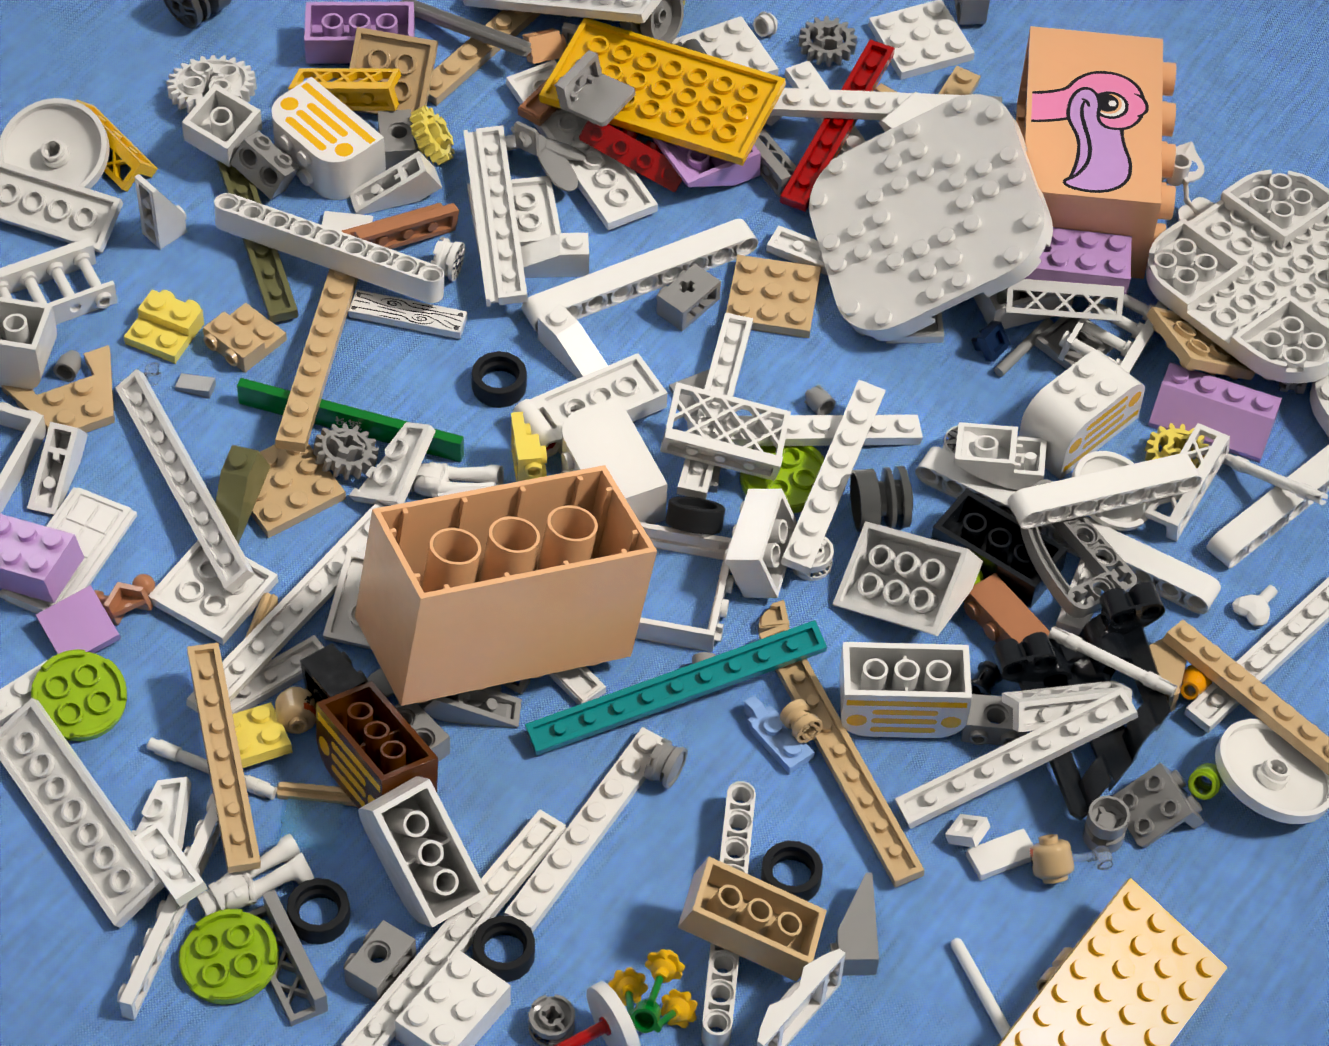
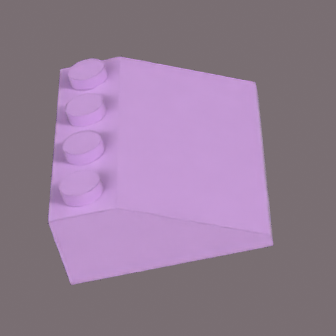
[651,137,761,187]

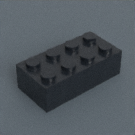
[931,488,1068,609]

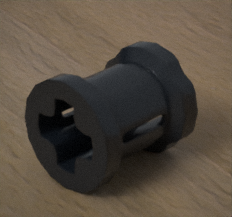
[971,661,1003,695]

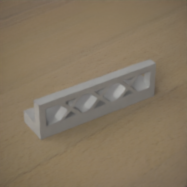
[754,128,796,198]
[247,889,328,1026]

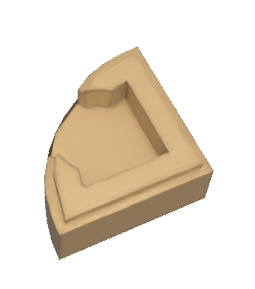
[758,600,790,633]

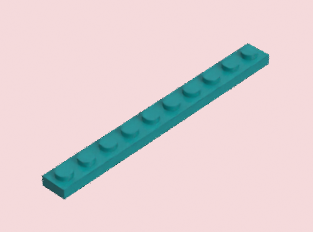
[525,620,827,756]

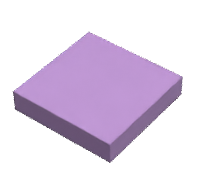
[36,585,121,654]

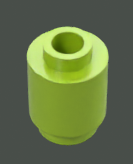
[1188,763,1224,800]

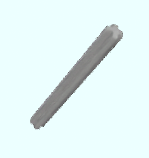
[400,0,532,57]

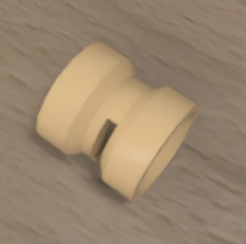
[780,699,823,743]

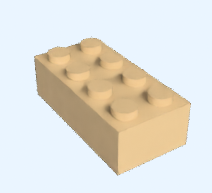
[677,856,827,981]

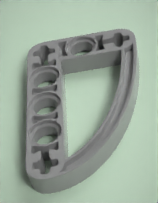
[1020,479,1137,618]

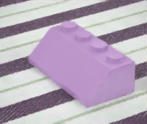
[1148,362,1282,462]

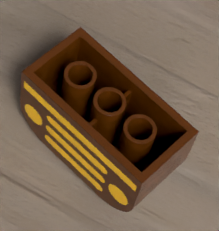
[316,681,438,809]

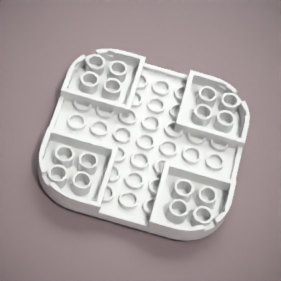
[809,94,1053,341]
[1146,170,1329,383]

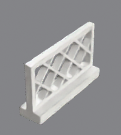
[660,382,791,481]

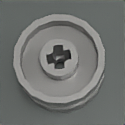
[620,0,684,43]

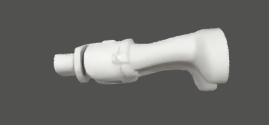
[409,462,504,498]
[196,834,314,916]

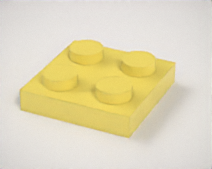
[232,702,293,768]

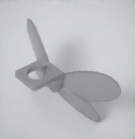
[505,121,586,191]

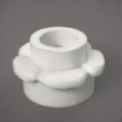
[753,11,778,37]

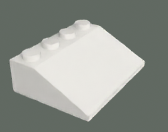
[832,521,983,636]

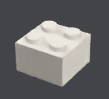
[182,84,262,167]

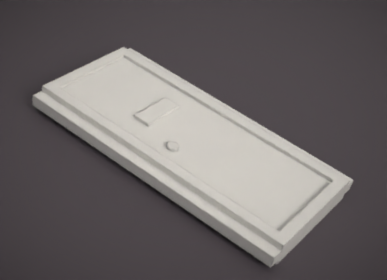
[0,487,137,614]

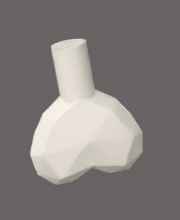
[1232,585,1278,626]

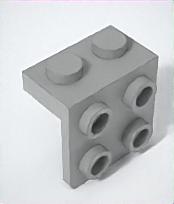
[555,50,636,126]
[1113,763,1204,848]

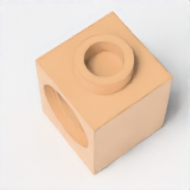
[522,28,566,64]

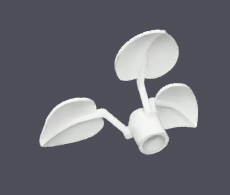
[1162,141,1214,221]

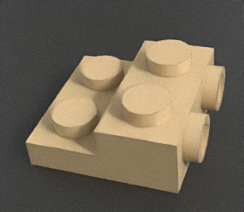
[203,303,287,373]

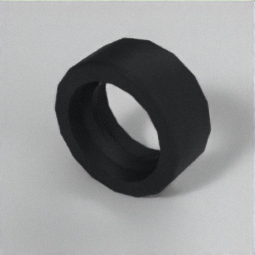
[471,351,527,408]
[666,497,725,534]
[761,840,823,901]
[287,878,350,944]
[473,916,535,982]

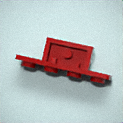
[579,121,682,192]

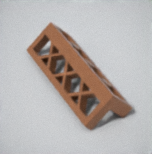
[342,203,459,249]

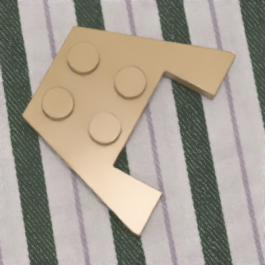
[2,345,115,433]

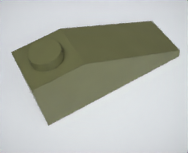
[215,445,271,544]

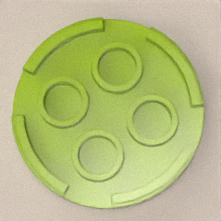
[740,446,825,513]
[31,649,127,741]
[179,909,279,1004]

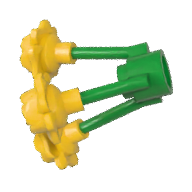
[608,949,698,1033]

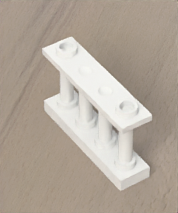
[0,237,118,325]
[1058,294,1168,374]

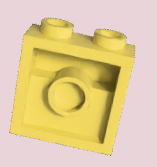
[124,289,204,364]
[511,412,547,482]

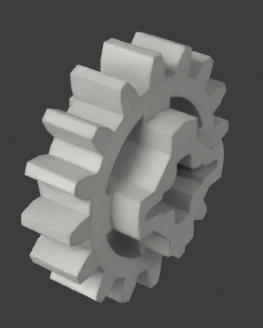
[798,16,857,67]
[313,423,379,480]

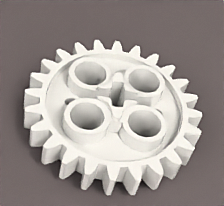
[167,55,257,113]

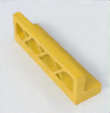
[288,68,401,111]
[76,99,158,192]

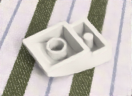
[954,422,1047,490]

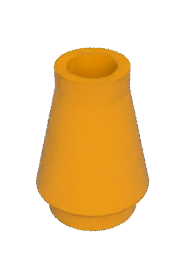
[1180,665,1213,700]

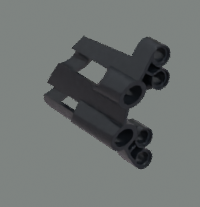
[991,582,1171,821]

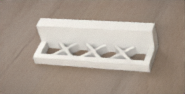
[1005,279,1124,322]
[1145,423,1230,542]
[1002,681,1132,733]

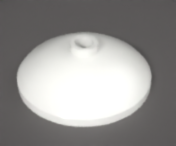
[1072,451,1151,531]

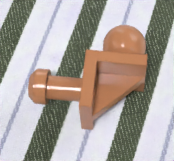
[94,574,155,626]

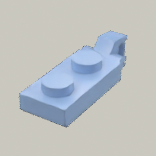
[743,695,815,774]

